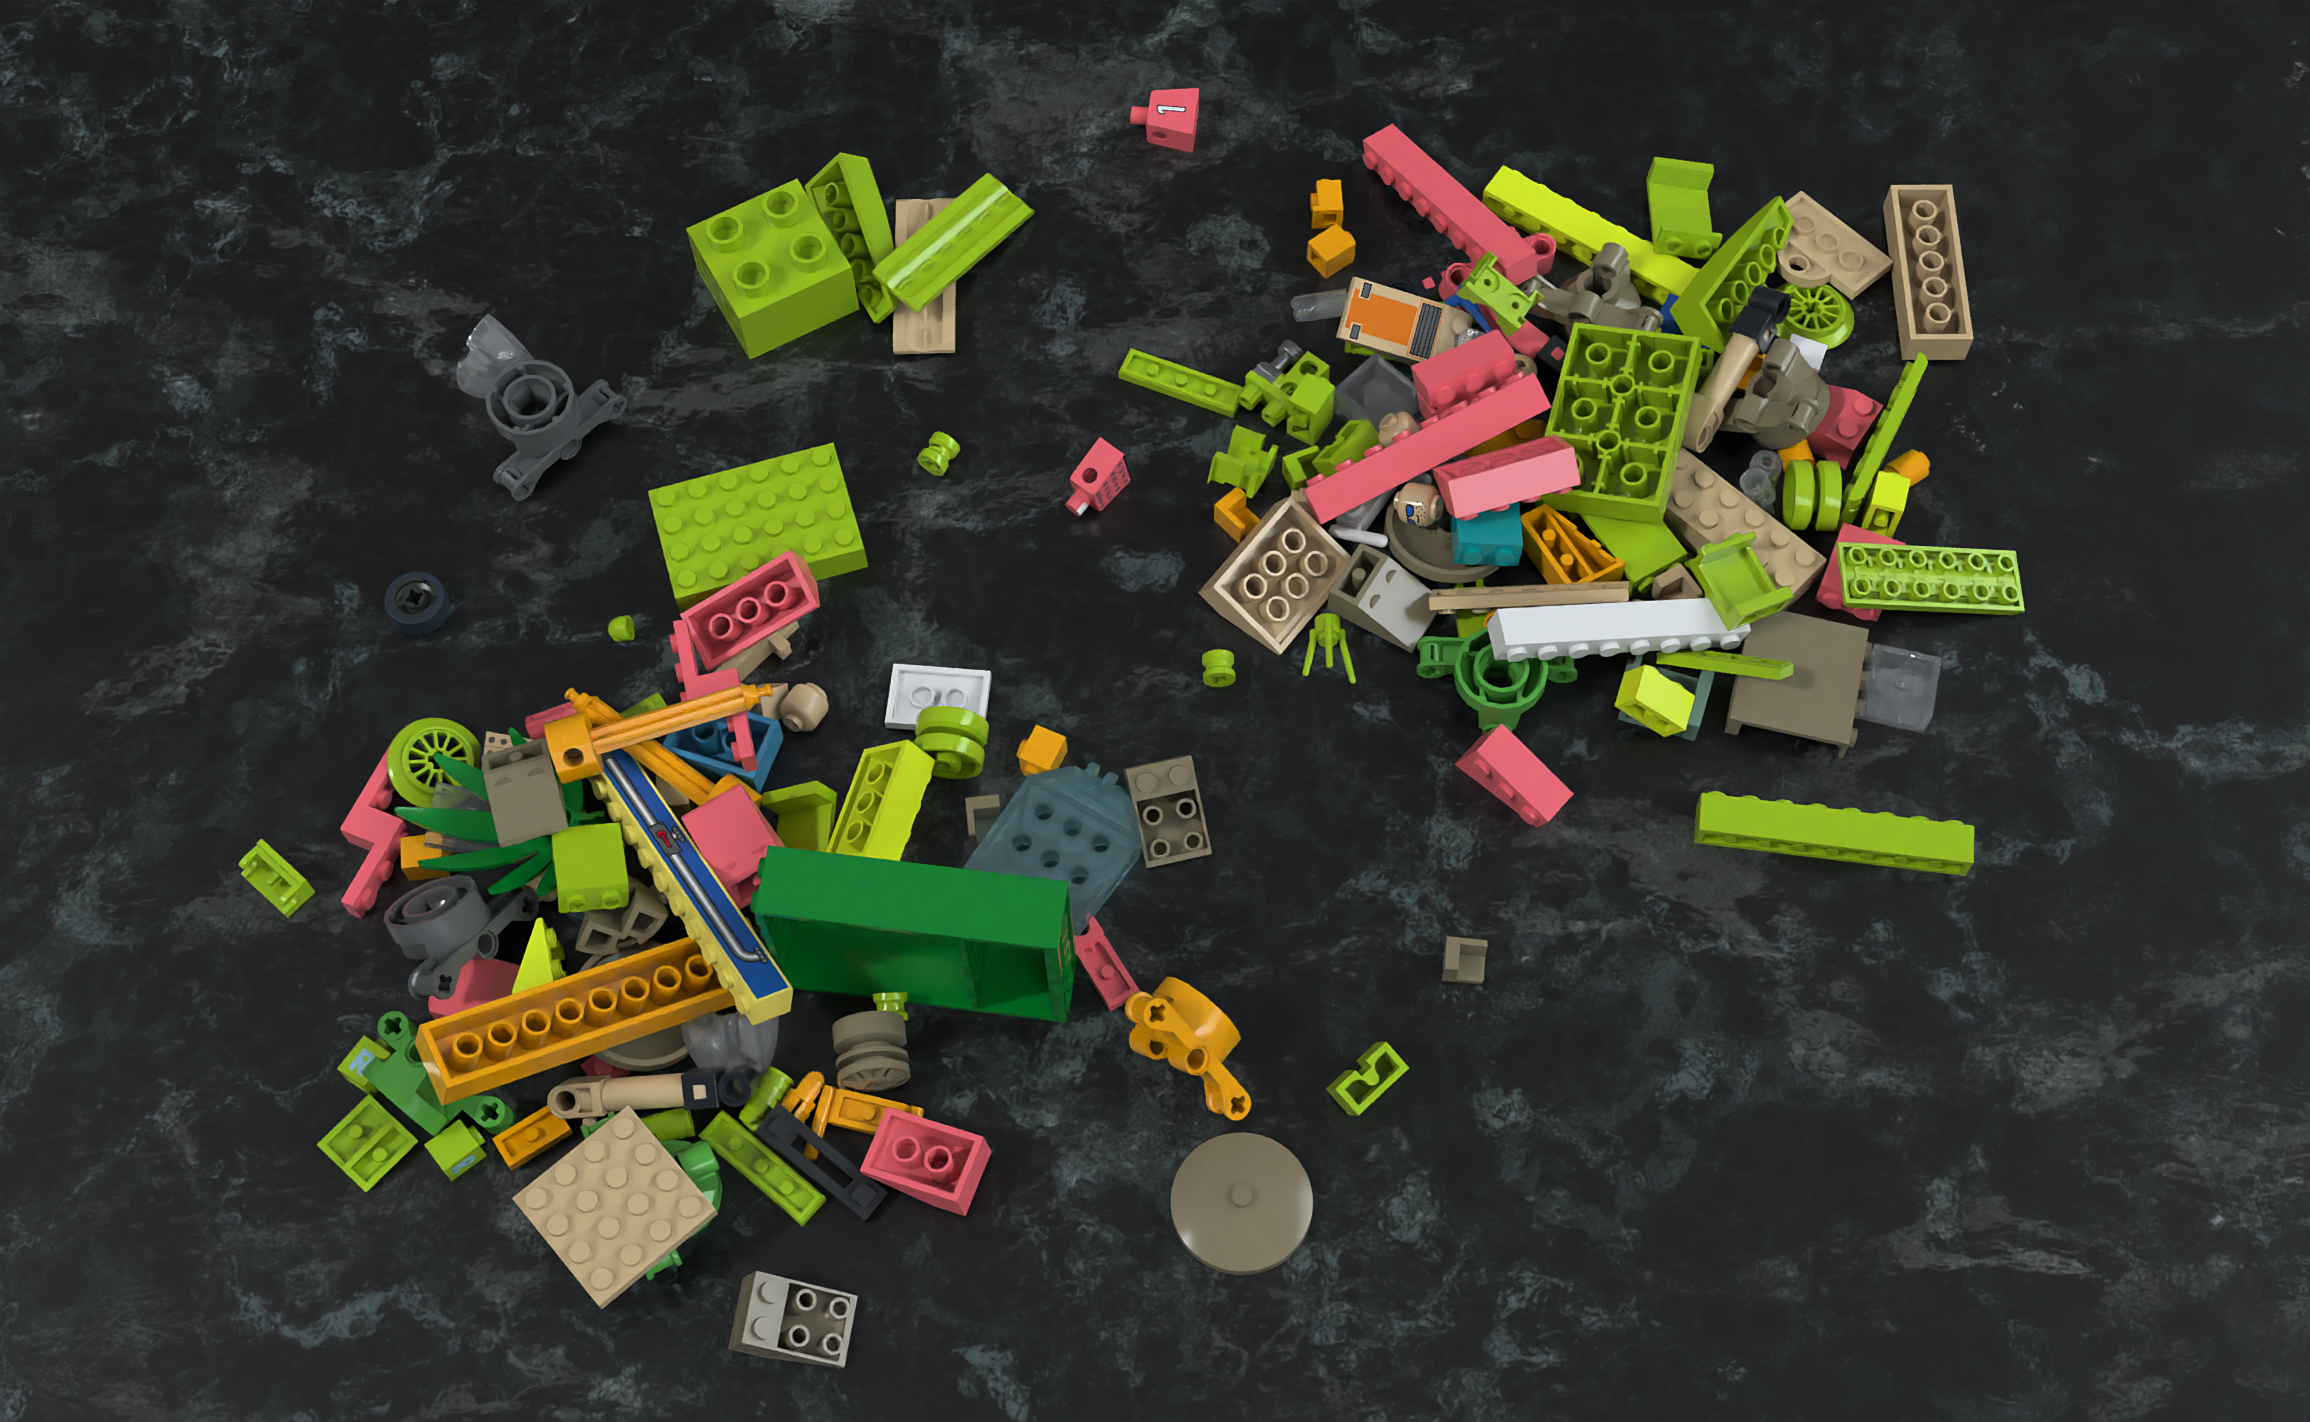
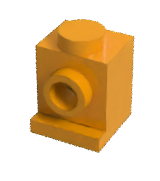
[1310,179,1343,229]

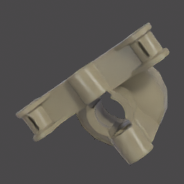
[1517,242,1664,341]
[1717,338,1831,450]

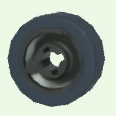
[384,571,450,636]

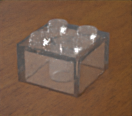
[1333,352,1420,433]
[1858,643,1942,733]

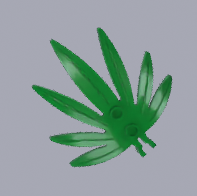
[394,727,607,897]

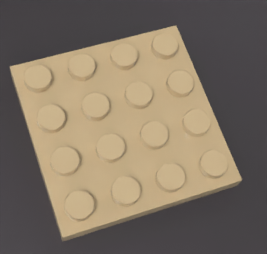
[512,1105,718,1309]

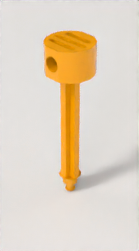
[544,683,773,784]
[564,688,763,808]

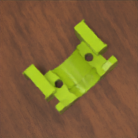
[1456,251,1544,337]
[1207,424,1279,499]

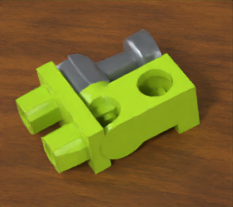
[1239,340,1330,427]

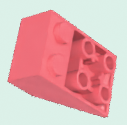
[681,783,786,910]

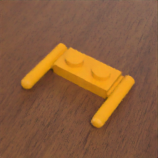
[803,1085,924,1162]

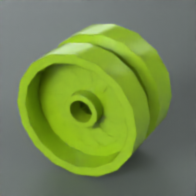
[1783,460,1842,531]
[913,706,989,779]

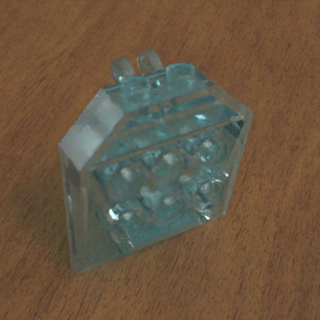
[963,762,1142,937]

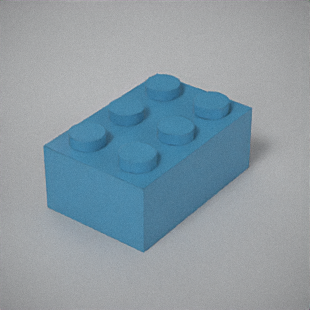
[663,711,784,794]

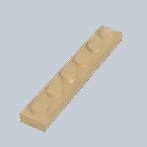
[1429,581,1630,614]

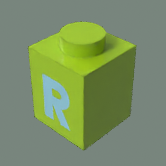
[337,1035,395,1097]
[424,1119,487,1181]

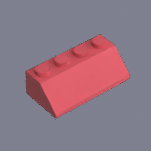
[1432,434,1581,520]
[680,550,820,671]

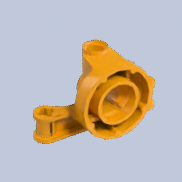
[1125,977,1251,1121]

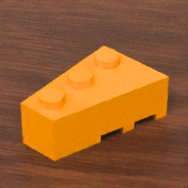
[1521,503,1626,605]

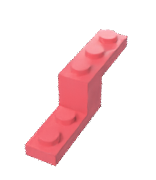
[669,619,758,773]
[340,746,411,919]

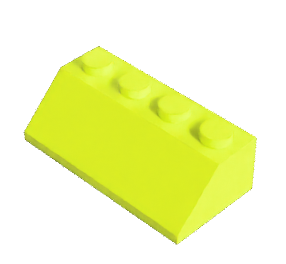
[826,740,936,861]

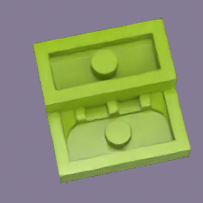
[317,1094,419,1193]

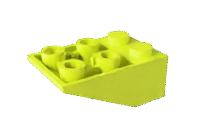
[512,917,568,994]

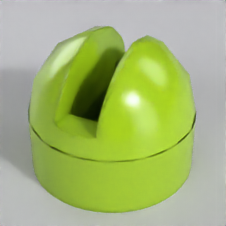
[608,615,635,642]

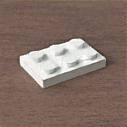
[885,663,992,730]

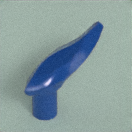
[1445,284,1492,333]

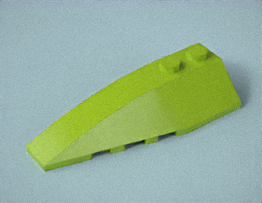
[805,152,898,324]
[1669,196,1794,354]

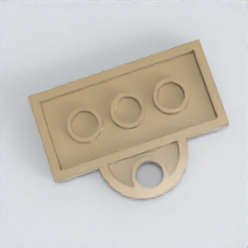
[1775,191,1894,300]

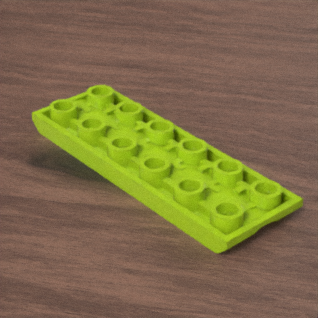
[871,173,1035,314]
[1835,352,1928,532]
[1836,542,2025,615]

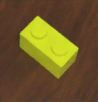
[1860,471,1911,538]
[1615,665,1695,737]

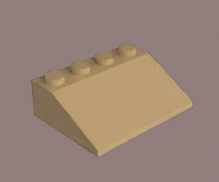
[1198,496,1351,655]

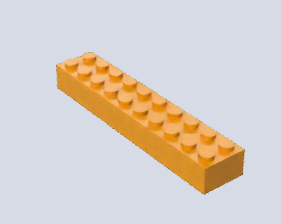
[415,917,755,1106]

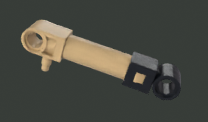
[1681,285,1791,453]
[547,1064,761,1126]

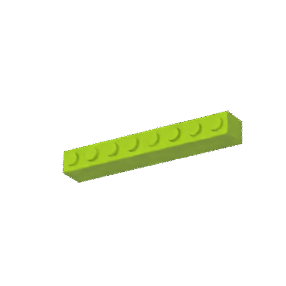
[1694,791,1974,876]

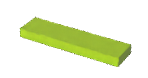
[1118,348,1244,418]
[1656,649,1794,680]
[698,1109,826,1227]

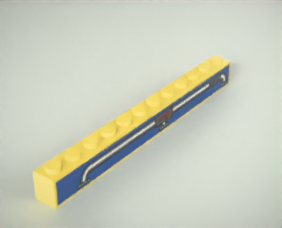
[587,748,793,1025]

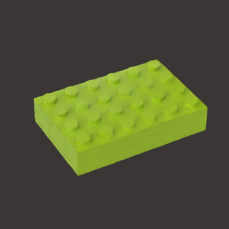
[1534,322,1703,525]
[648,443,868,613]

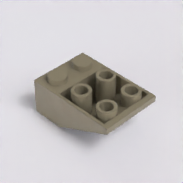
[1327,542,1438,653]
[481,737,568,848]
[1123,755,1212,868]
[728,1271,858,1368]

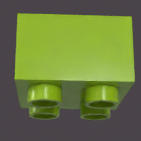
[686,179,860,360]

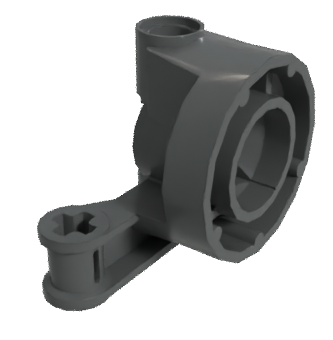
[485,360,627,501]
[383,875,539,1000]

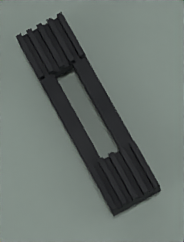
[755,1103,888,1222]

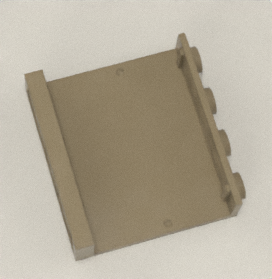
[1724,610,1872,759]

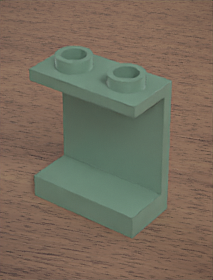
[1618,654,1715,741]

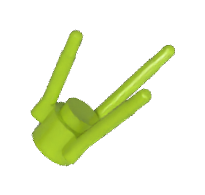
[1302,613,1356,684]

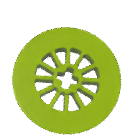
[1775,282,1854,350]
[387,718,481,809]

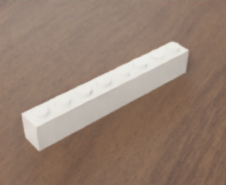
[1487,598,1751,662]

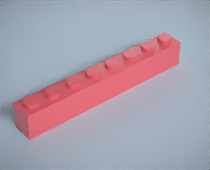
[1363,124,1538,286]
[1302,371,1551,525]

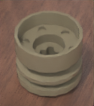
[832,1011,911,1092]

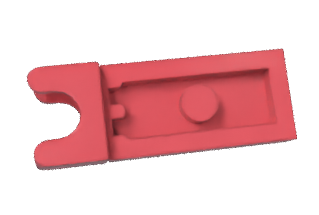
[1074,915,1140,1012]

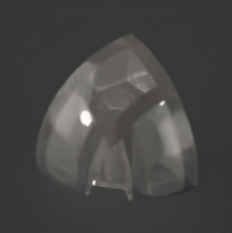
[457,314,534,399]
[681,1009,779,1093]

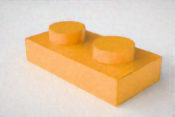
[492,1105,573,1171]

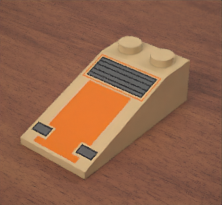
[1336,277,1473,366]

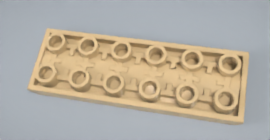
[893,198,956,354]

